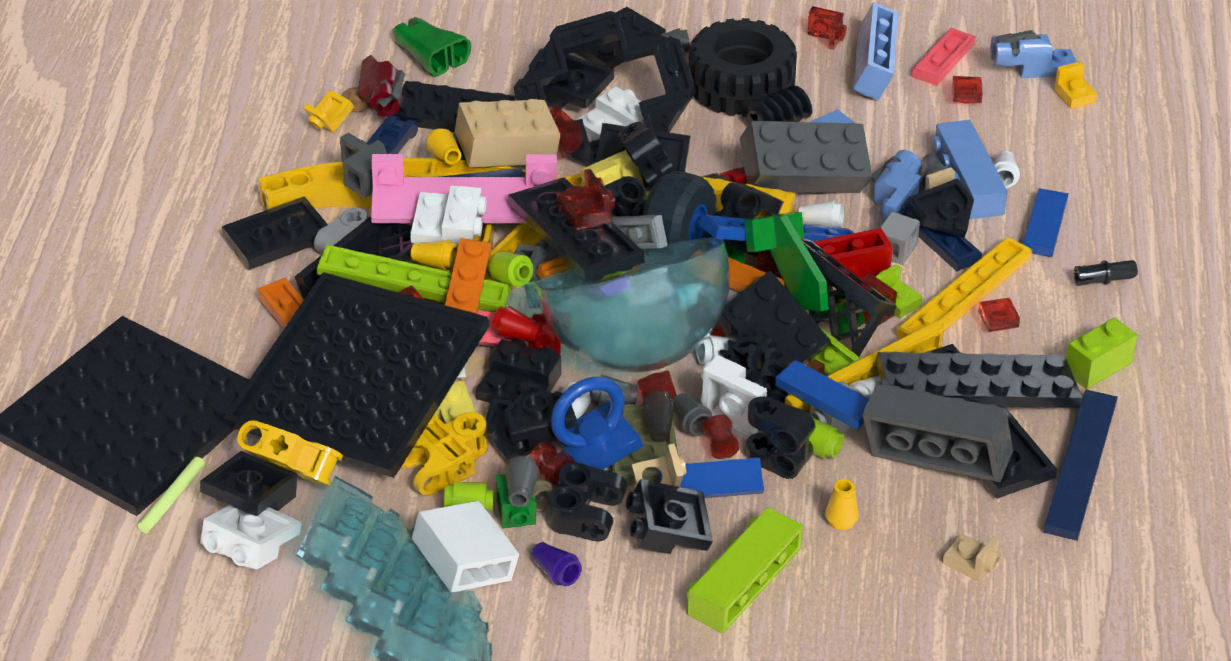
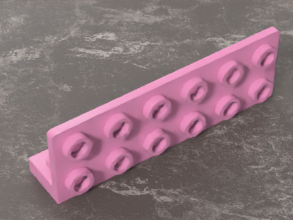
[371,154,557,224]

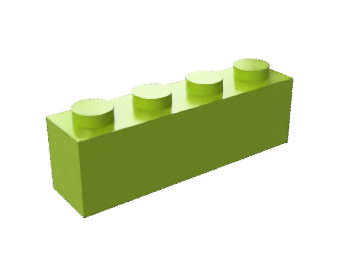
[686,507,803,634]

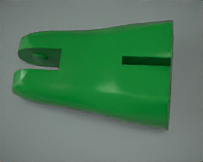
[392,17,471,77]

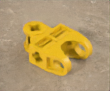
[400,412,488,496]
[237,420,343,487]

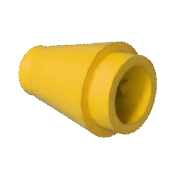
[427,129,461,165]
[411,240,458,271]
[825,479,859,530]

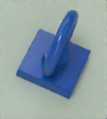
[551,377,644,470]

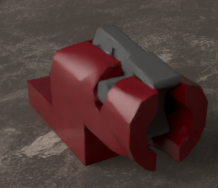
[358,55,405,117]

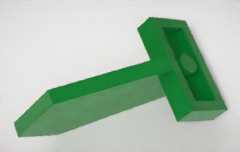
[744,212,829,311]

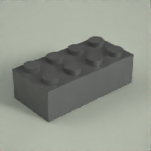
[740,121,872,193]
[862,384,1013,482]

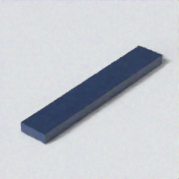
[1044,389,1118,541]

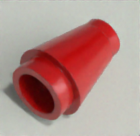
[492,306,542,342]

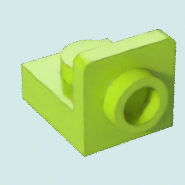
[874,264,923,319]

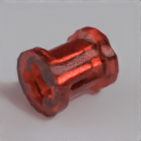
[703,415,739,459]

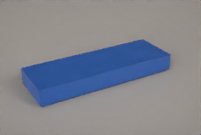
[1023,188,1069,257]
[775,360,869,430]
[658,458,764,498]

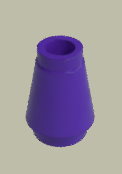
[532,542,582,586]

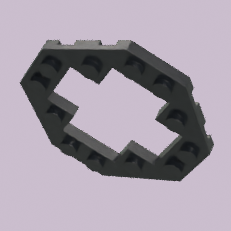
[513,11,696,167]

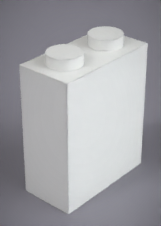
[412,501,519,593]

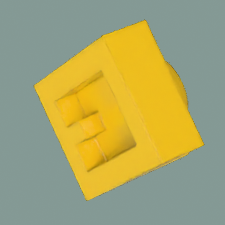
[1054,61,1097,109]

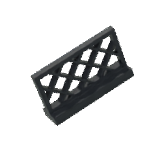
[295,216,414,299]
[776,237,897,357]

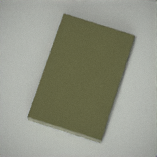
[611,404,678,485]

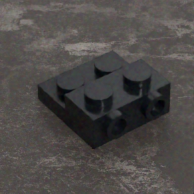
[543,54,614,109]
[476,339,562,403]
[200,451,298,516]
[625,479,713,554]

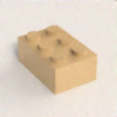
[454,99,560,167]

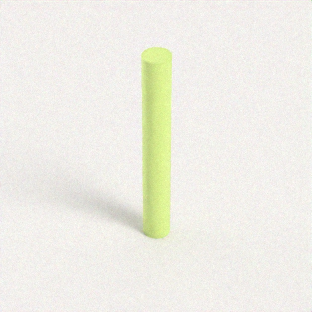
[138,457,205,533]

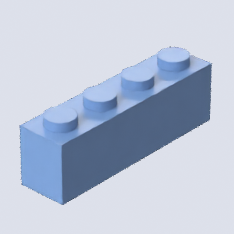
[853,2,898,100]
[931,120,1008,219]

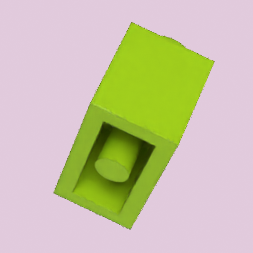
[1066,317,1138,389]

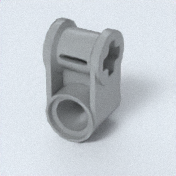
[314,207,368,253]

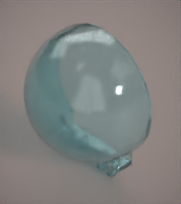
[524,238,730,373]

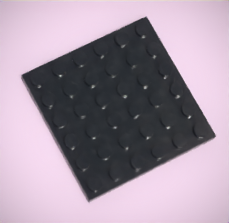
[223,272,490,478]
[0,316,249,516]

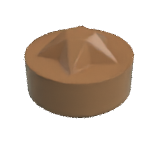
[342,87,370,112]

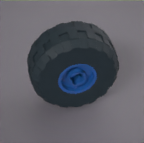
[642,171,717,267]

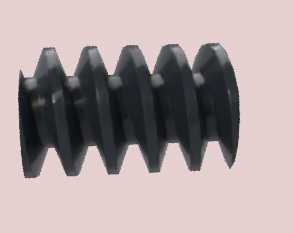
[746,85,813,124]

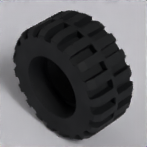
[688,18,797,117]

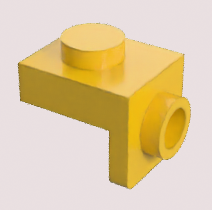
[303,90,354,133]

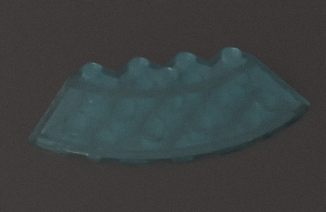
[296,476,492,661]

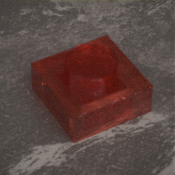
[952,76,983,104]
[978,297,1020,332]

